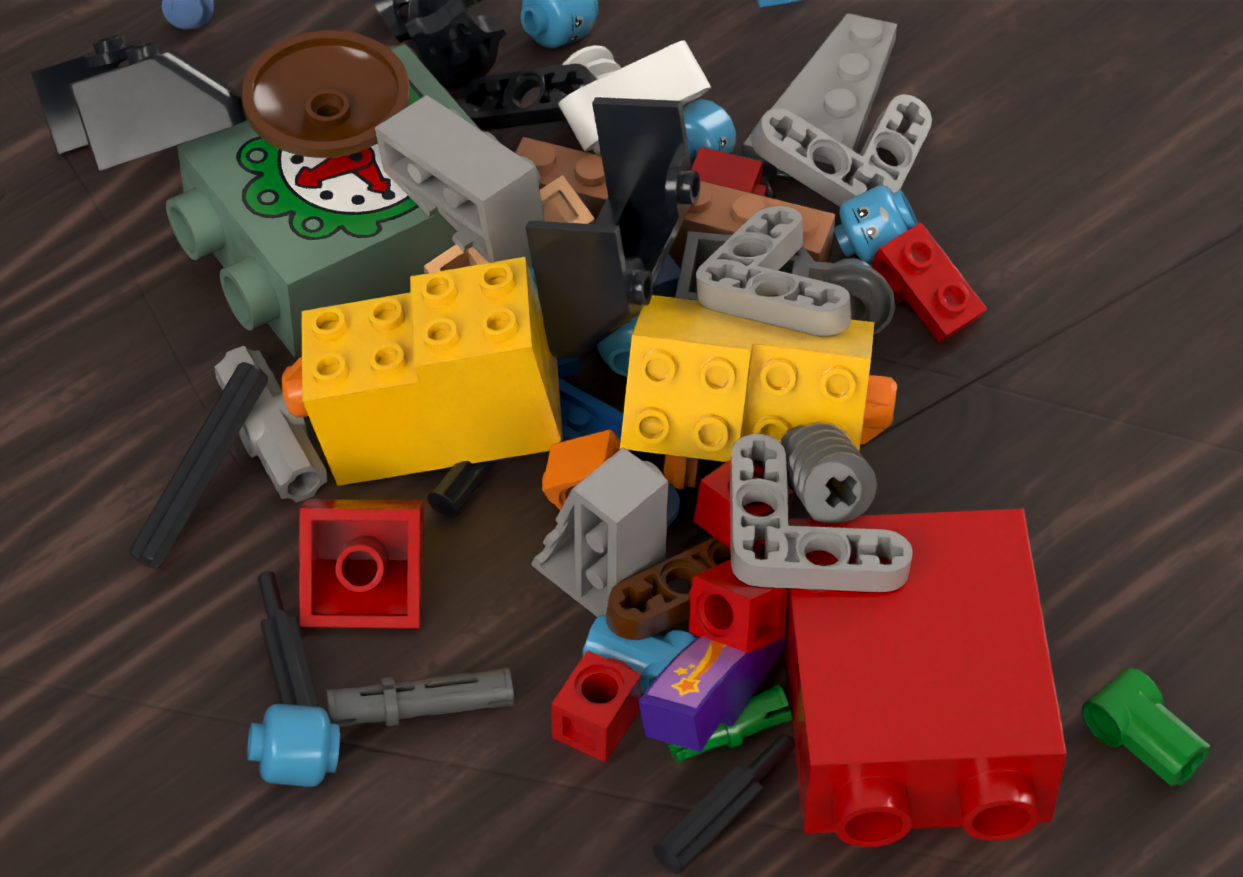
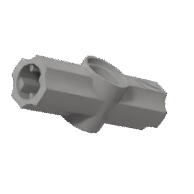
[214,346,327,503]

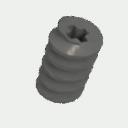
[780,422,877,523]

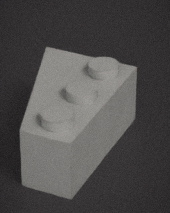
[375,95,545,267]
[531,447,668,617]

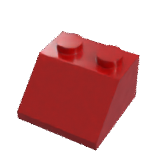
[300,499,424,628]

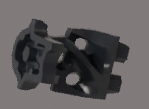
[372,0,506,89]

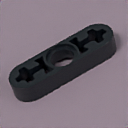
[458,64,598,131]

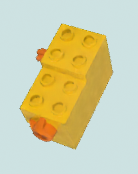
[282,257,563,486]
[620,295,897,489]

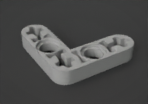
[750,94,932,207]
[696,206,851,336]
[730,434,913,592]

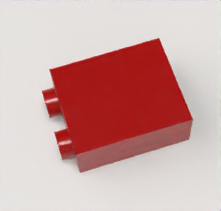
[783,509,1066,847]

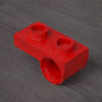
[872,222,987,344]

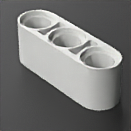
[558,40,711,152]

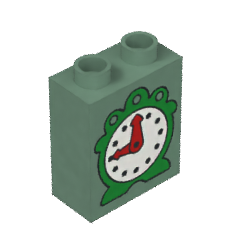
[166,44,480,359]

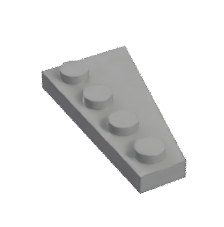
[742,13,897,182]

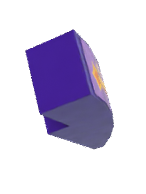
[638,635,787,752]

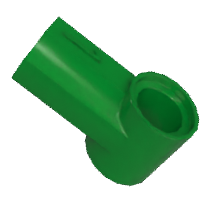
[1081,668,1210,787]

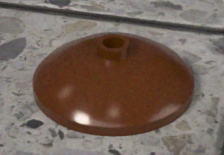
[242,30,410,158]

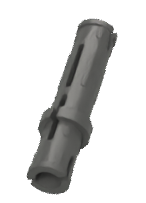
[326,667,514,727]

